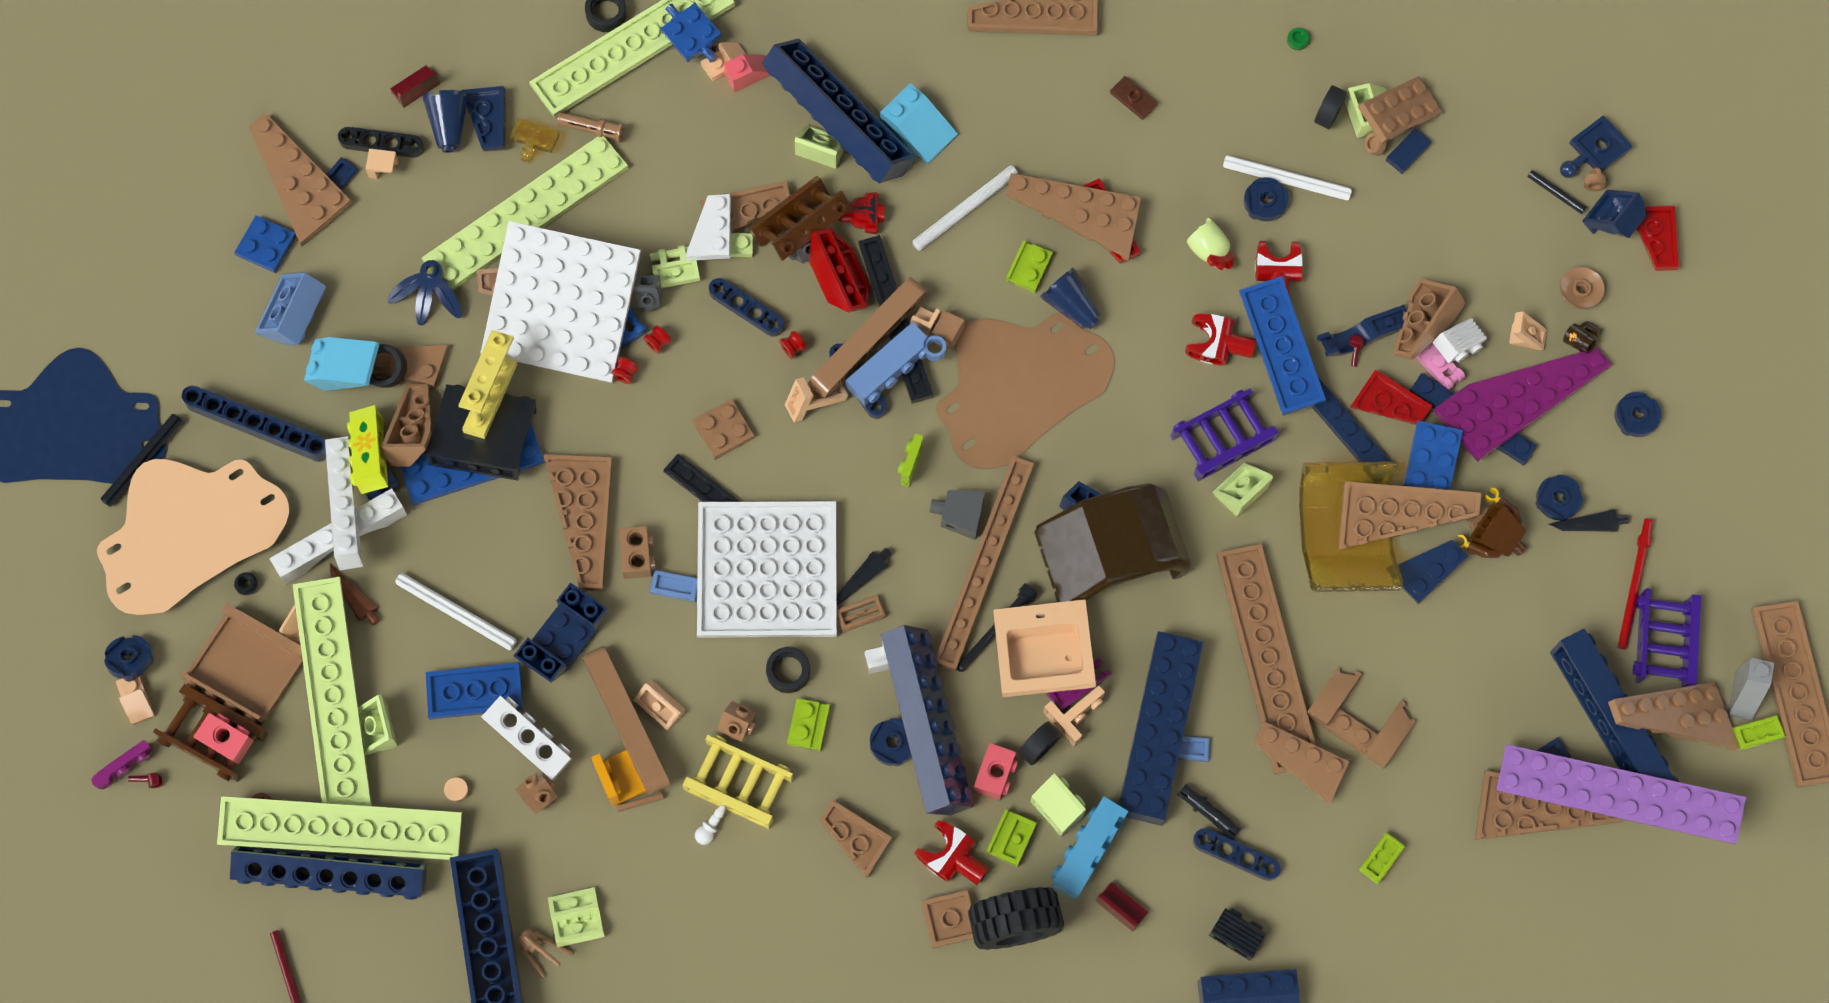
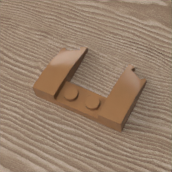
[1307,668,1415,768]

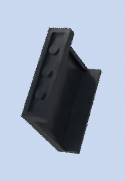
[426,384,537,481]

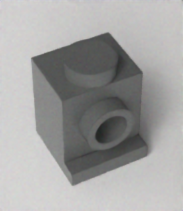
[634,275,663,311]

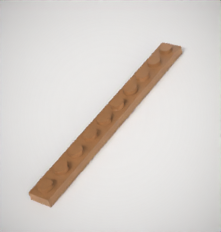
[936,456,1034,672]

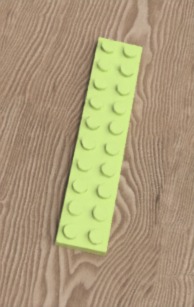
[529,0,735,118]
[422,136,628,291]
[293,577,372,806]
[217,796,462,860]

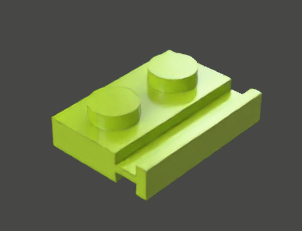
[1006,240,1053,293]
[898,433,924,487]
[787,698,830,751]
[986,809,1037,867]

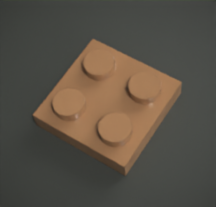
[692,399,754,460]
[921,890,973,949]

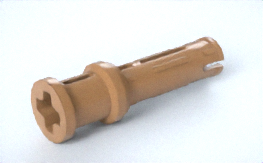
[557,111,625,143]

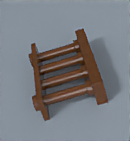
[748,176,852,261]
[153,684,268,782]

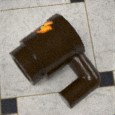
[1563,321,1602,354]

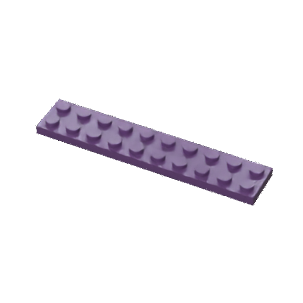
[1496,744,1746,845]

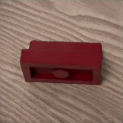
[390,65,440,108]
[1096,882,1148,932]

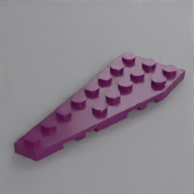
[1433,348,1612,462]

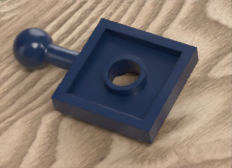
[1560,115,1633,178]

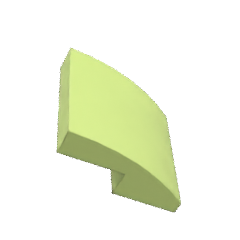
[548,887,605,948]

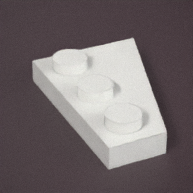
[685,194,731,261]

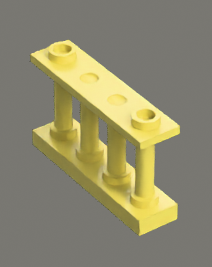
[459,330,517,439]
[683,735,793,829]

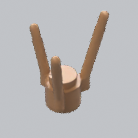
[516,928,573,978]

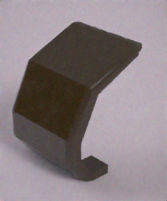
[1034,483,1191,602]

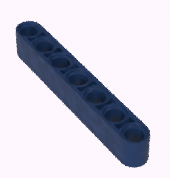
[181,385,326,462]

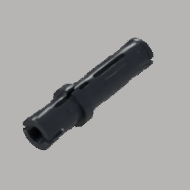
[1177,783,1242,840]

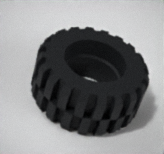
[968,887,1064,950]

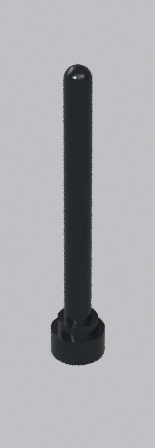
[957,583,1038,672]

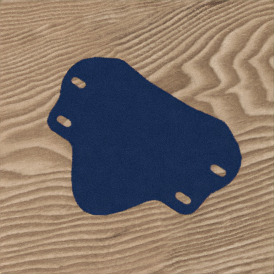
[0,348,166,484]

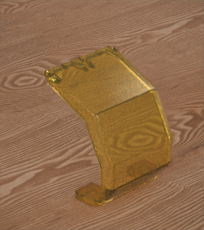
[1299,461,1403,592]

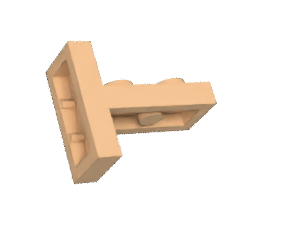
[785,377,848,423]
[1043,686,1105,747]

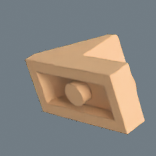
[701,42,746,82]
[1509,312,1547,350]
[115,676,155,725]

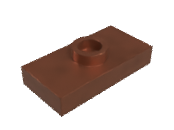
[1110,76,1157,120]

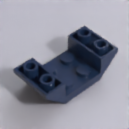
[513,582,608,683]

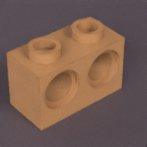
[619,526,655,579]

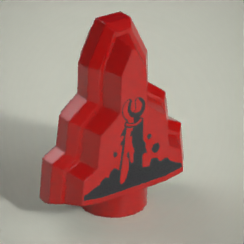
[838,192,884,234]

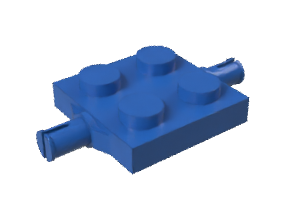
[660,3,722,63]

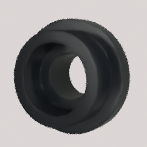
[234,572,258,596]

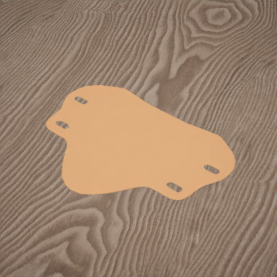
[97,459,289,615]

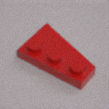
[1637,206,1679,271]
[1350,369,1432,425]

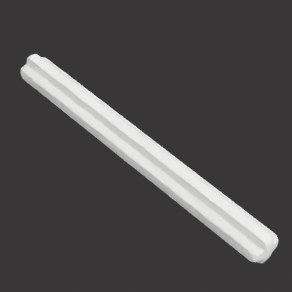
[1223,155,1352,200]
[912,165,1018,251]
[395,573,517,650]

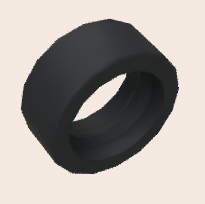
[585,0,627,32]
[1314,85,1347,129]
[369,344,407,388]
[766,647,810,693]
[1018,721,1062,766]

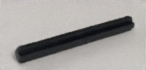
[101,414,183,507]

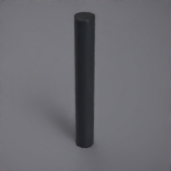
[1527,170,1587,214]

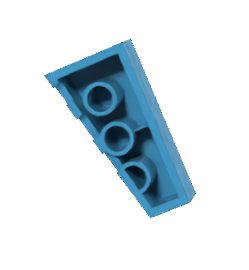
[1051,797,1128,900]

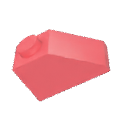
[723,54,770,93]

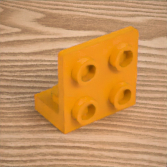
[591,750,646,807]

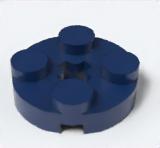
[1244,177,1289,221]
[1614,392,1661,437]
[1535,475,1583,521]
[104,635,154,682]
[870,718,912,767]

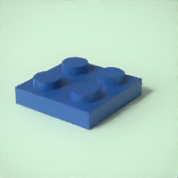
[234,215,297,273]

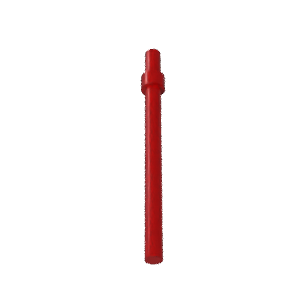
[1617,518,1653,650]

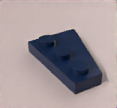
[461,86,506,151]
[1386,540,1468,604]

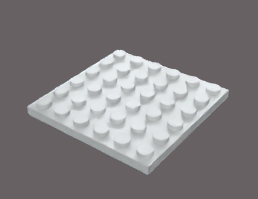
[480,221,641,383]
[697,501,837,638]

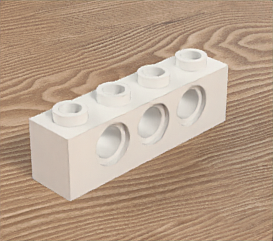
[482,696,572,781]

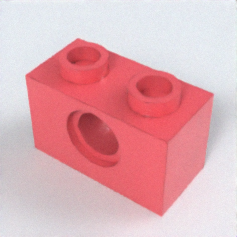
[194,713,254,765]
[973,743,1018,801]

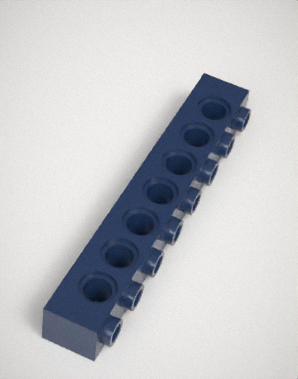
[230,846,427,900]

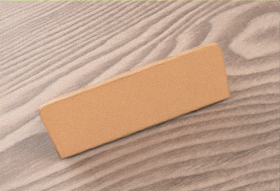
[633,680,686,730]

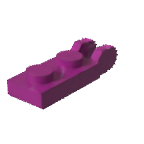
[1047,658,1111,712]
[91,740,154,789]

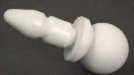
[695,805,726,845]

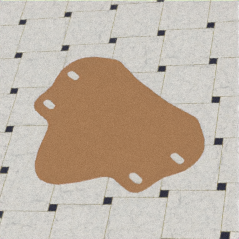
[936,313,1115,469]

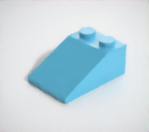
[880,83,958,164]
[304,337,379,391]

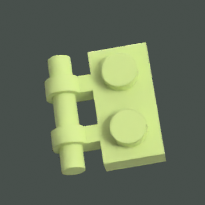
[650,245,700,288]

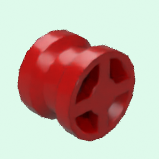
[643,325,672,354]
[779,331,807,359]
[611,357,639,384]

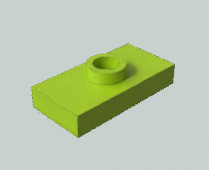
[1733,715,1786,751]
[1358,832,1405,885]

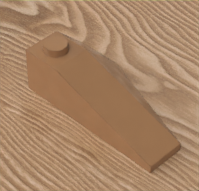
[1393,278,1466,360]
[381,384,432,467]

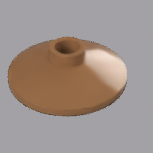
[1560,267,1605,309]

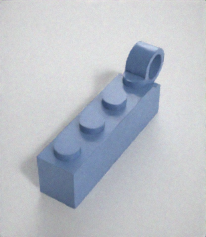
[846,322,946,406]

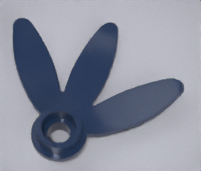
[387,260,462,325]

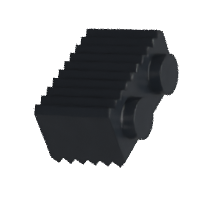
[1208,908,1267,961]

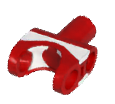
[1255,241,1302,294]
[1185,314,1256,366]
[914,820,989,886]

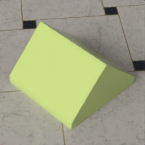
[795,124,844,169]
[1213,463,1273,517]
[358,695,398,756]

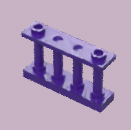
[1171,388,1278,482]
[1632,588,1701,688]

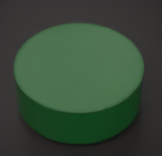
[1287,28,1310,51]

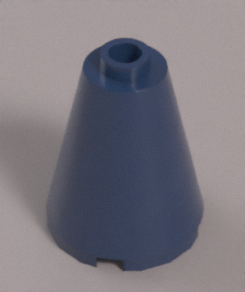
[423,90,467,153]
[1040,267,1100,329]

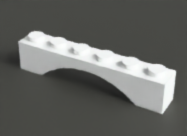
[325,436,363,570]
[269,488,407,585]

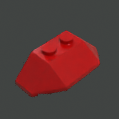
[809,228,870,313]

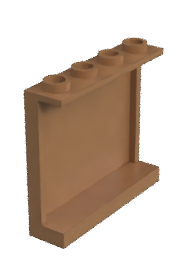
[180,603,303,725]

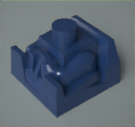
[1582,190,1646,238]

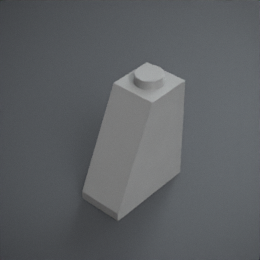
[1728,657,1774,721]

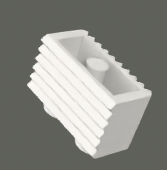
[1432,318,1487,363]

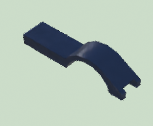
[1317,305,1407,357]

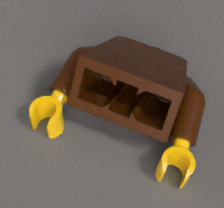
[1457,488,1526,558]

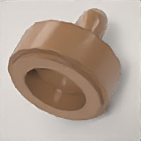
[1364,132,1386,155]
[1584,167,1606,191]

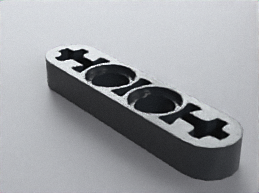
[338,127,424,158]

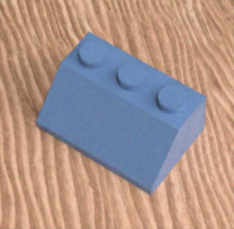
[254,273,326,345]

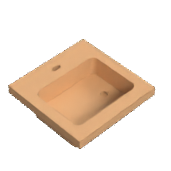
[993,599,1096,697]

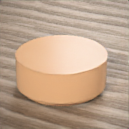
[444,778,469,802]

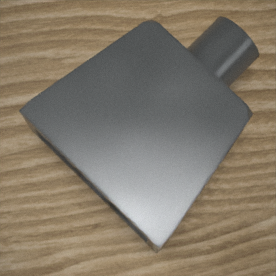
[929,490,985,539]

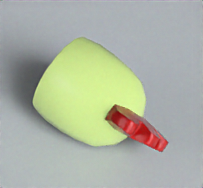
[1187,217,1236,270]

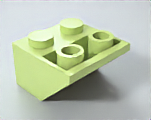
[1345,83,1387,138]
[1030,773,1086,837]

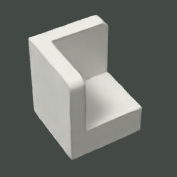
[865,642,889,674]

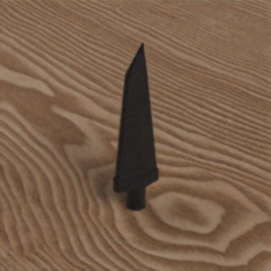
[1549,509,1629,532]
[836,547,892,606]

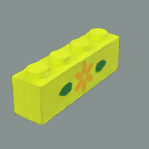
[347,405,388,494]

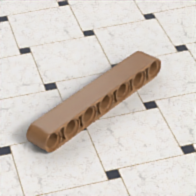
[808,277,928,399]
[582,646,670,795]

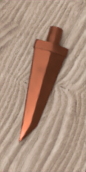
[330,564,380,626]

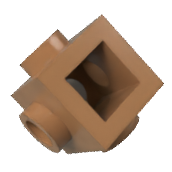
[717,701,757,742]
[515,772,558,814]

